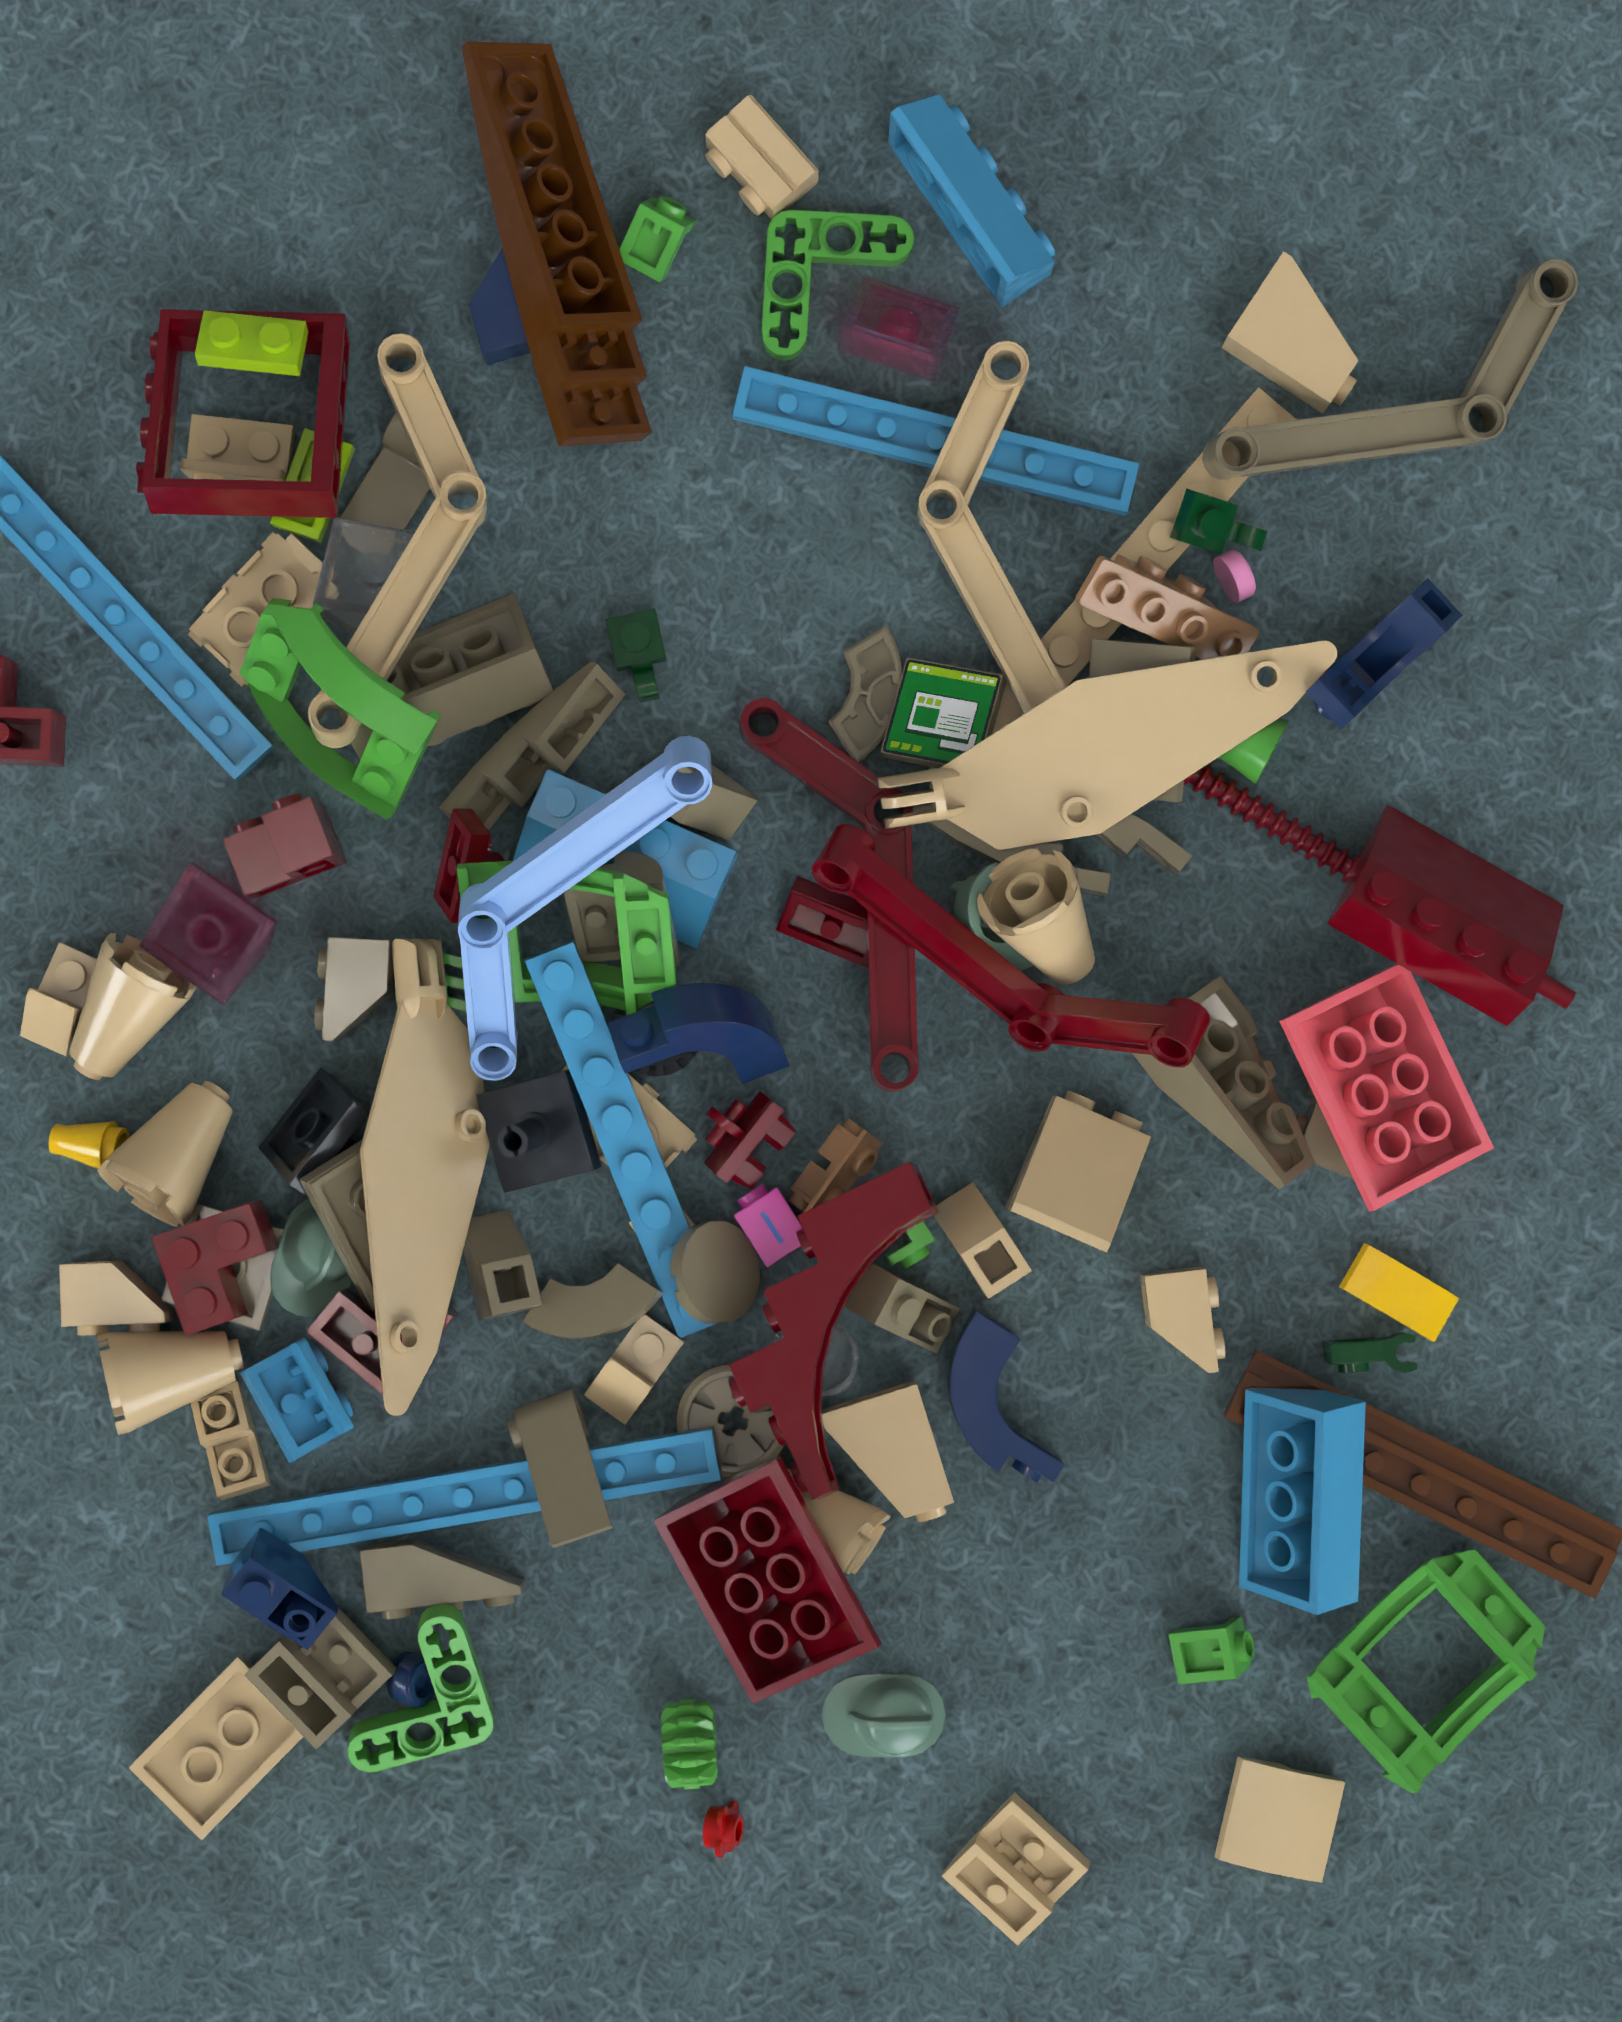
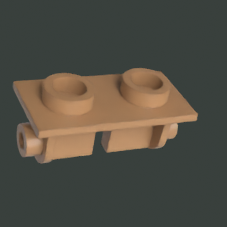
[788,1118,883,1213]

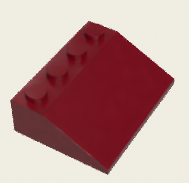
[1327,805,1564,1026]
[653,1457,882,1704]

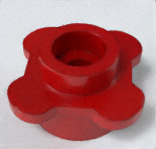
[703,1800,744,1858]

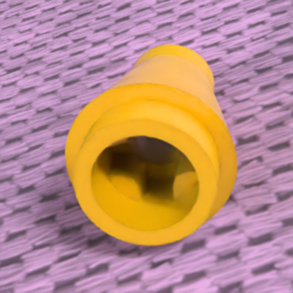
[49,1121,130,1169]

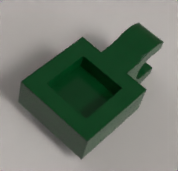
[1170,488,1268,554]
[605,608,667,703]
[1322,1332,1417,1373]

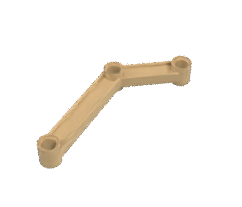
[308,333,487,748]
[917,341,1066,713]

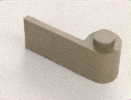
[331,412,461,565]
[507,1388,613,1548]

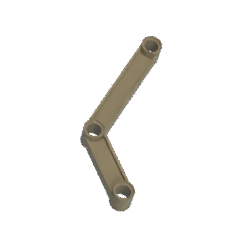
[1202,259,1578,480]

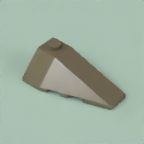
[1132,976,1315,1190]

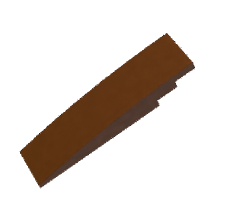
[462,41,652,447]

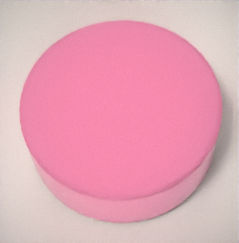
[1213,549,1256,603]

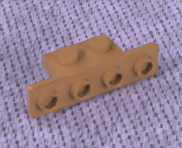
[1076,554,1259,660]

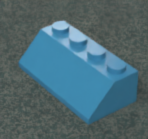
[888,94,1055,308]
[513,769,738,949]
[1239,1388,1366,1615]

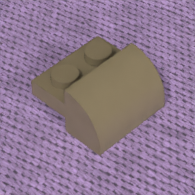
[564,851,680,966]
[244,1608,397,1750]

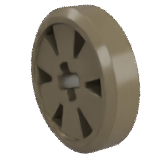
[677,1363,784,1477]

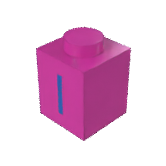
[734,1184,802,1267]

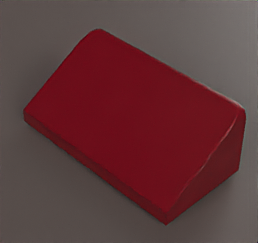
[776,876,868,968]

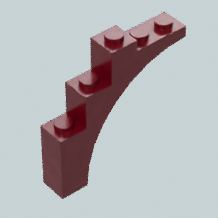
[728,1162,939,1500]

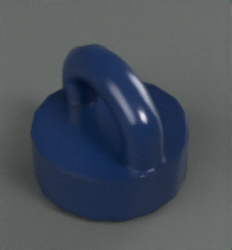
[386,1651,435,1708]

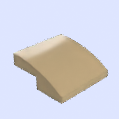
[1214,1756,1345,1883]
[942,1792,1091,1946]

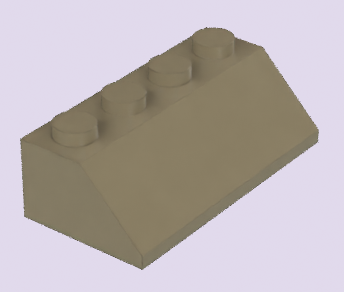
[338,593,553,760]

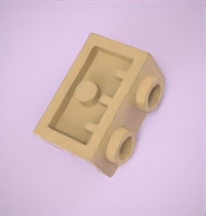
[180,414,295,481]

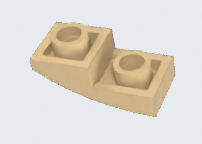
[191,1381,271,1501]

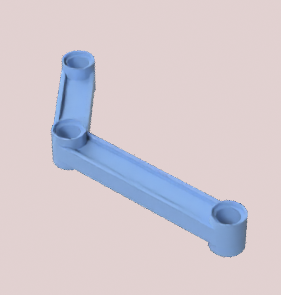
[458,736,712,1081]

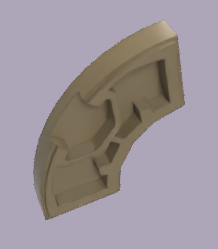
[828,625,902,763]
[522,1263,664,1340]

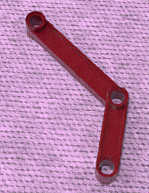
[740,698,919,1093]
[812,824,1210,1068]

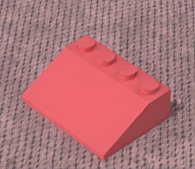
[1279,964,1494,1212]

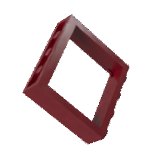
[136,309,351,518]

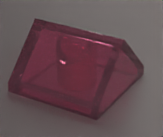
[840,277,960,383]
[139,862,277,1005]

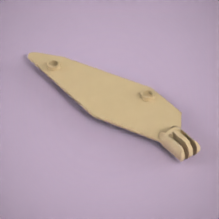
[878,641,1337,850]
[360,939,490,1416]

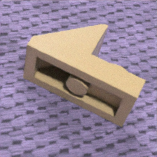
[20,943,97,1057]
[584,1313,685,1425]

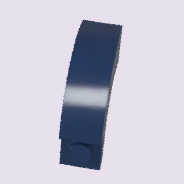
[1306,578,1463,729]
[607,983,789,1084]
[948,1309,1064,1483]

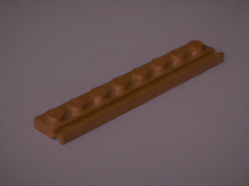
[1222,1349,1622,1599]

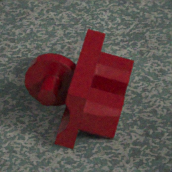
[704,1091,796,1189]

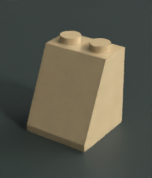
[1004,1091,1151,1253]

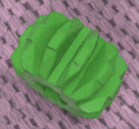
[661,1699,718,1790]

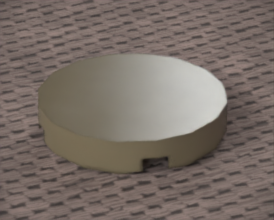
[670,1221,760,1324]

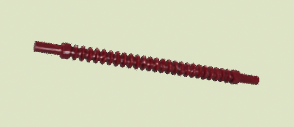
[1184,765,1576,1009]

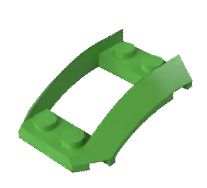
[239,598,441,820]
[457,861,677,1015]
[1306,1549,1545,1793]

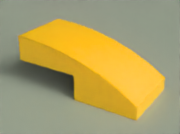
[1339,1243,1460,1342]

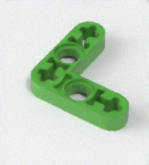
[762,210,914,361]
[347,1604,494,1772]

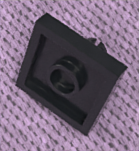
[258,1067,369,1195]
[476,1069,602,1193]

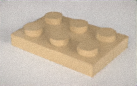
[129,1654,303,1841]

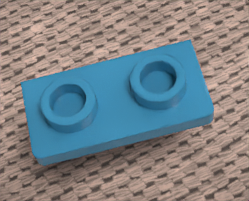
[240,1338,354,1463]

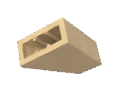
[1221,251,1358,414]
[821,1380,954,1522]

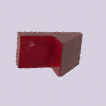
[433,808,505,923]

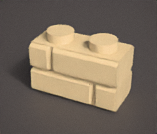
[705,95,818,220]

